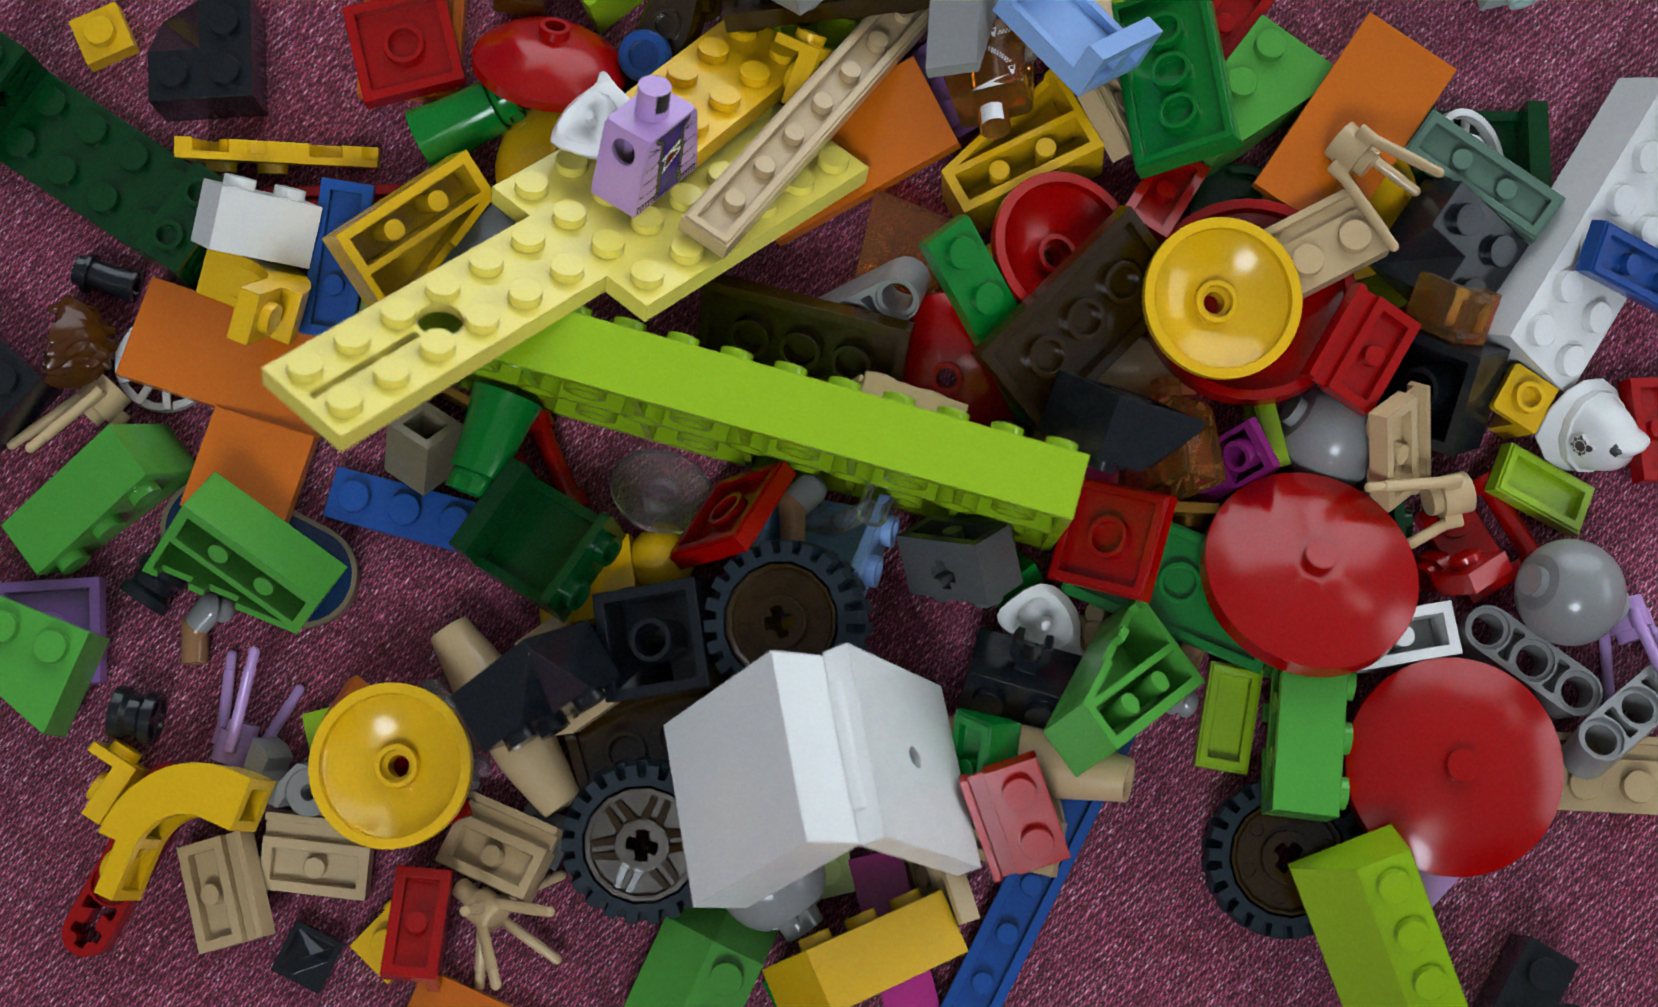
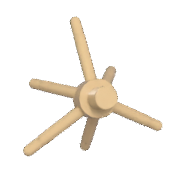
[452,870,567,991]

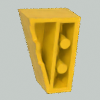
[941,69,1105,233]
[321,150,492,307]
[762,888,969,1007]

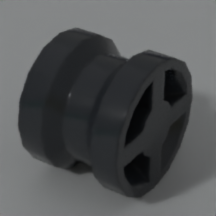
[120,552,189,616]
[105,685,167,745]

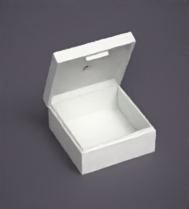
[664,643,981,908]

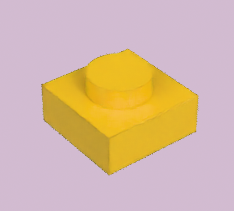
[68,2,140,72]

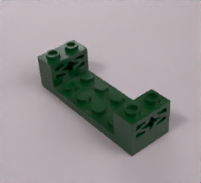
[0,32,223,291]

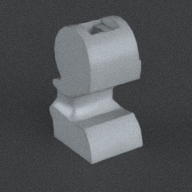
[243,737,322,817]

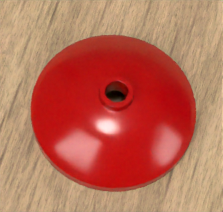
[472,16,627,113]
[991,172,1120,305]
[904,291,1014,427]

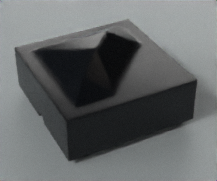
[270,920,348,994]

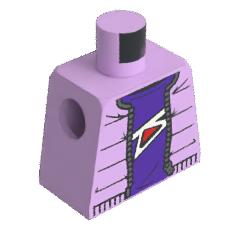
[591,75,697,218]

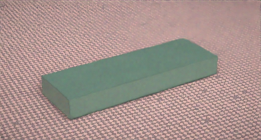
[1405,109,1566,244]

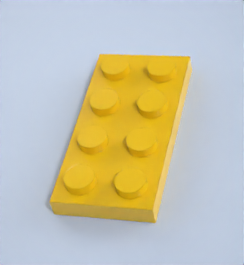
[625,20,799,168]

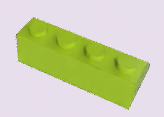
[1287,824,1468,1007]

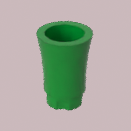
[405,81,526,166]
[445,381,543,499]

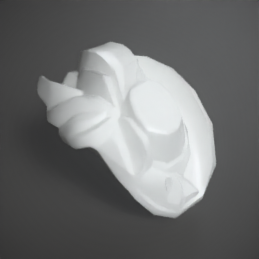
[550,71,630,160]
[997,583,1085,657]

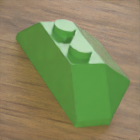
[624,907,779,1007]

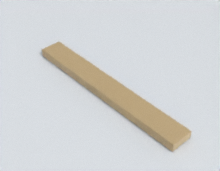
[679,9,929,259]

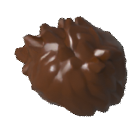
[42,294,118,389]

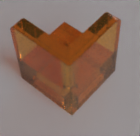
[1405,272,1502,345]

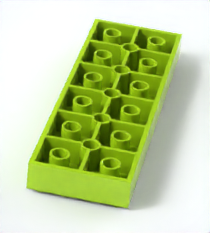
[419,306,1090,552]

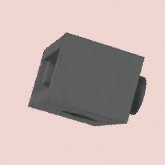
[896,515,1023,608]

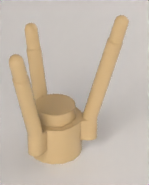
[1324,122,1445,252]
[7,374,132,453]
[1361,471,1477,549]

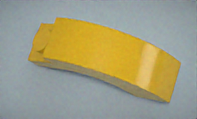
[196,249,311,346]
[94,762,277,901]

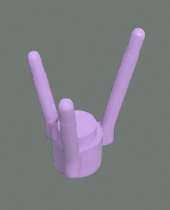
[1599,594,1658,703]
[211,647,305,768]

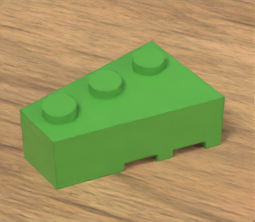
[1200,14,1333,178]
[1,424,195,575]
[142,471,348,634]
[0,594,110,738]
[1043,600,1205,777]
[1261,663,1357,822]

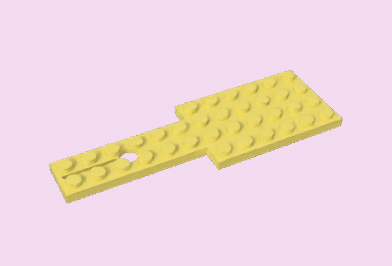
[262,103,869,453]

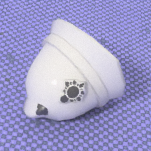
[1534,378,1651,472]

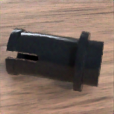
[71,253,144,304]

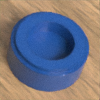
[618,29,672,81]

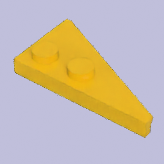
[174,136,381,175]

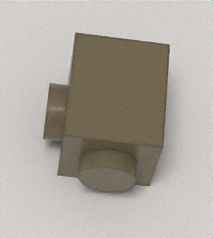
[384,401,463,496]

